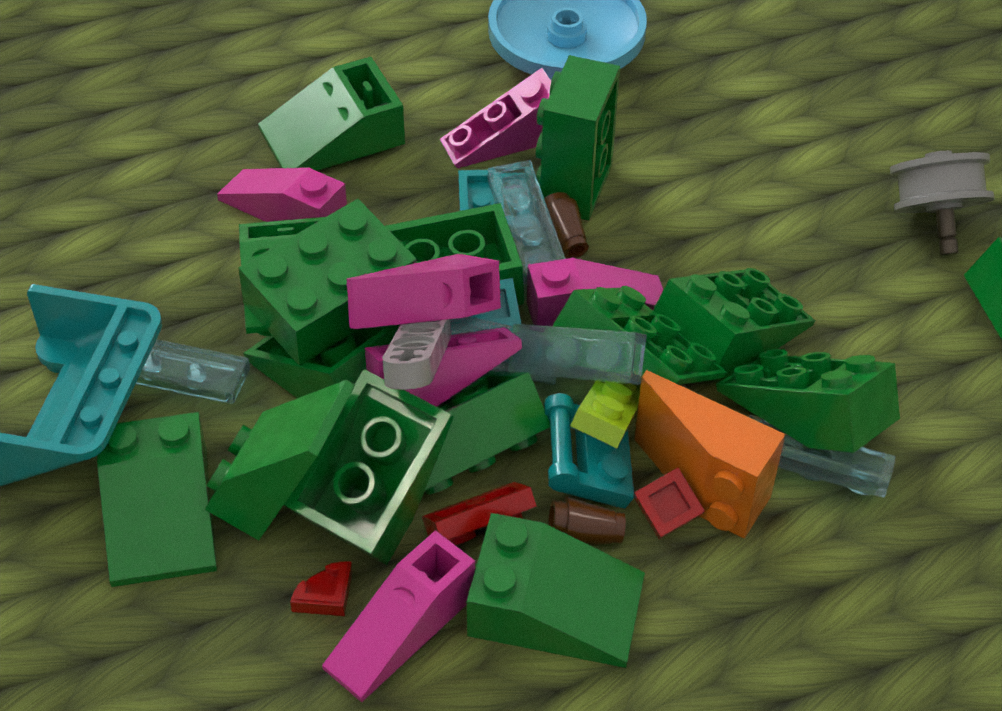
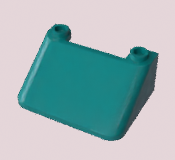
[0,284,162,487]

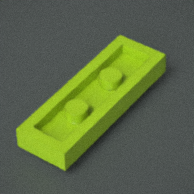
[570,371,641,448]

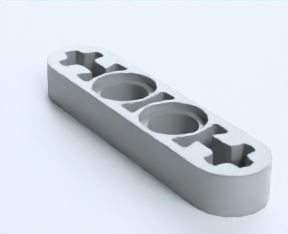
[382,319,451,390]

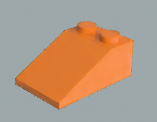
[634,370,786,539]

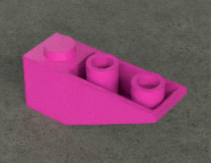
[440,68,551,168]
[347,254,501,329]
[322,530,475,702]

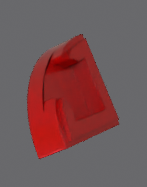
[290,561,353,616]

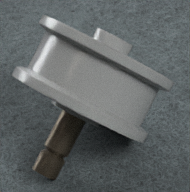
[890,150,995,255]

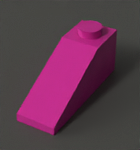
[217,168,347,222]
[526,258,663,336]
[365,327,522,407]

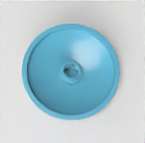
[488,0,647,79]

